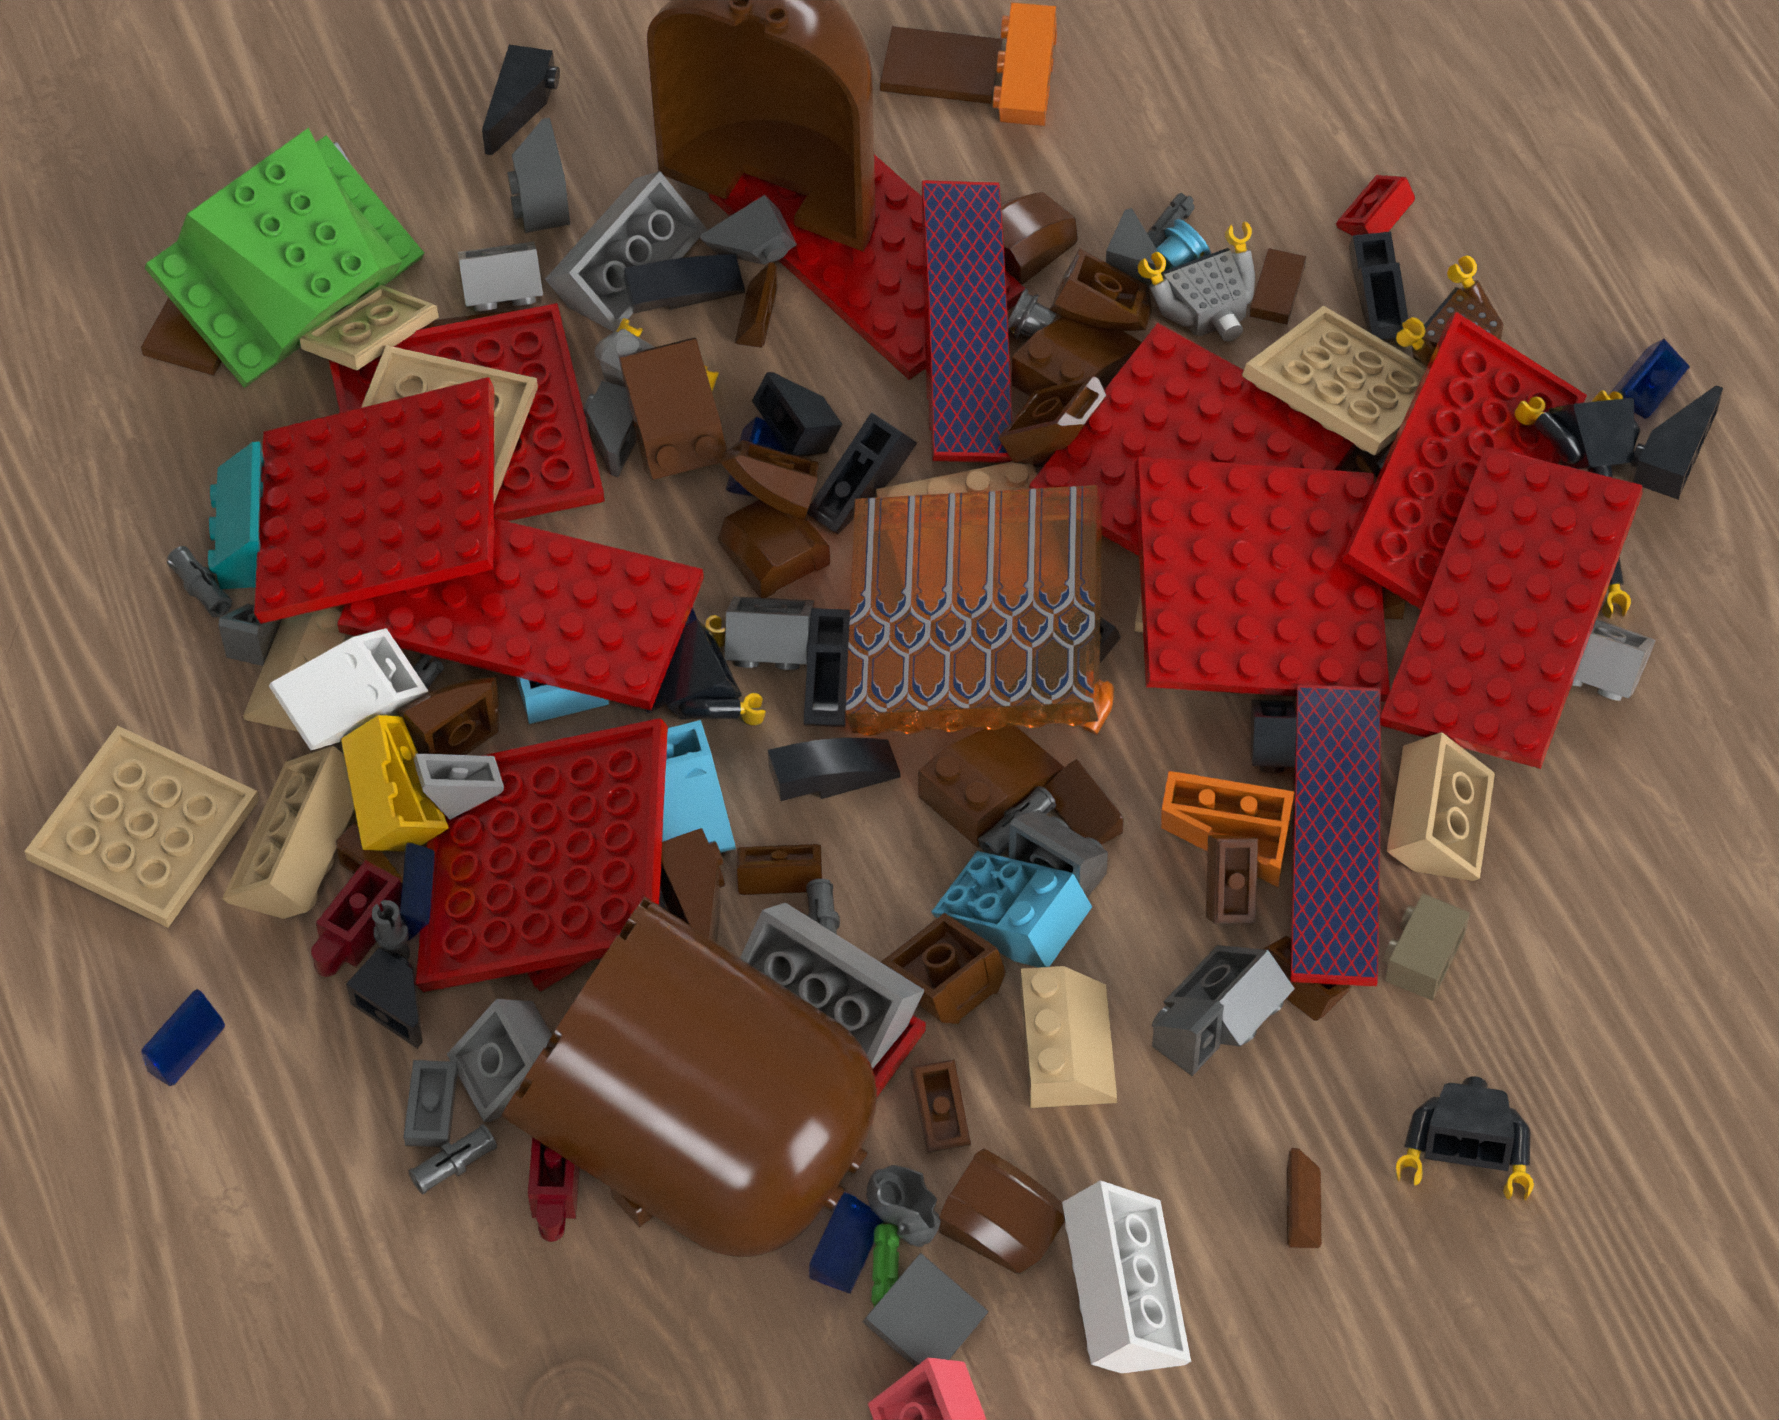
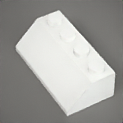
[1062,1180,1191,1373]

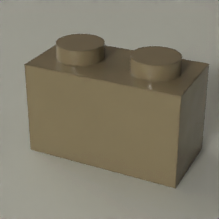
[1382,893,1470,1001]

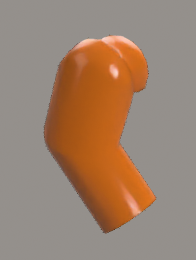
[1079,678,1115,735]

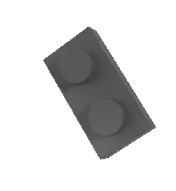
[403,1060,458,1147]

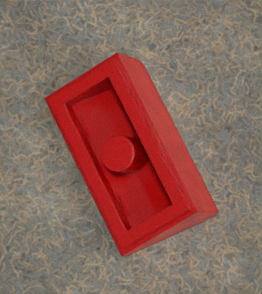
[1335,175,1415,236]

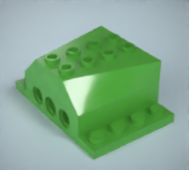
[145,128,424,388]

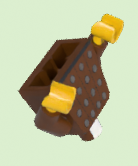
[1396,255,1504,368]

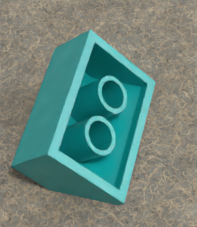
[208,441,264,589]

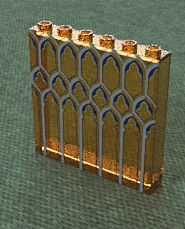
[845,485,1102,736]

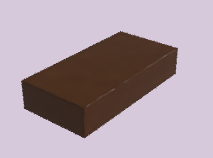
[1250,248,1306,325]

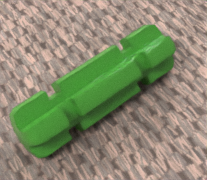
[871,1224,900,1307]

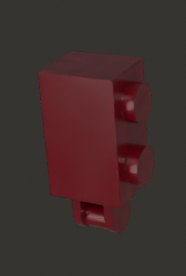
[311,860,406,977]
[528,1137,580,1242]

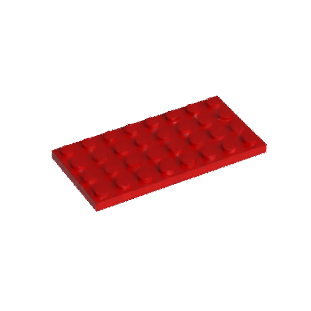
[709,154,1025,380]
[1341,312,1587,610]
[1380,446,1643,769]
[337,518,704,710]

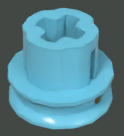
[1156,219,1211,270]

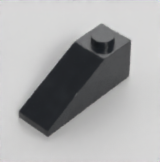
[482,44,560,155]
[1630,385,1723,500]
[807,412,917,534]

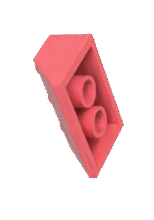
[868,1357,987,1420]

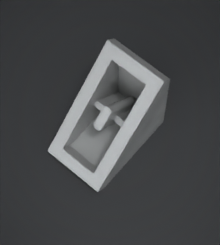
[413,753,504,819]

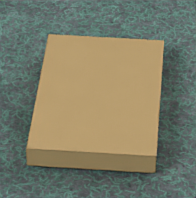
[300,285,439,370]

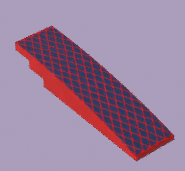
[922,180,1012,463]
[1290,684,1381,987]

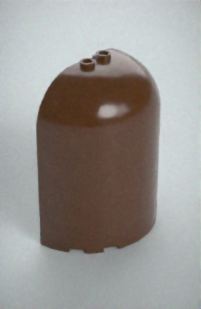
[647,0,875,252]
[501,897,877,1257]

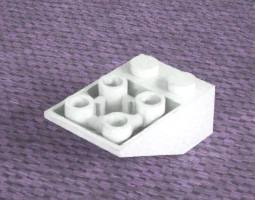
[269,628,429,750]

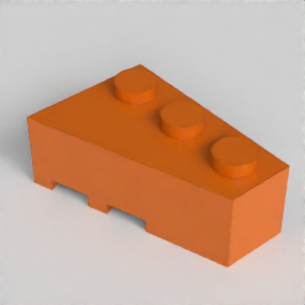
[993,2,1057,126]
[1161,771,1294,888]

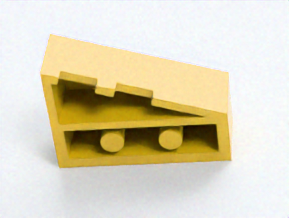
[341,715,449,851]

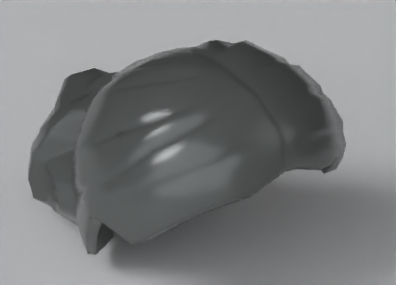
[866,1165,940,1247]

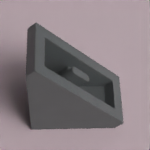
[1106,208,1165,288]
[218,604,282,666]

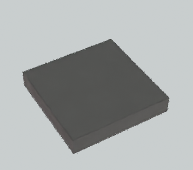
[862,1253,989,1367]

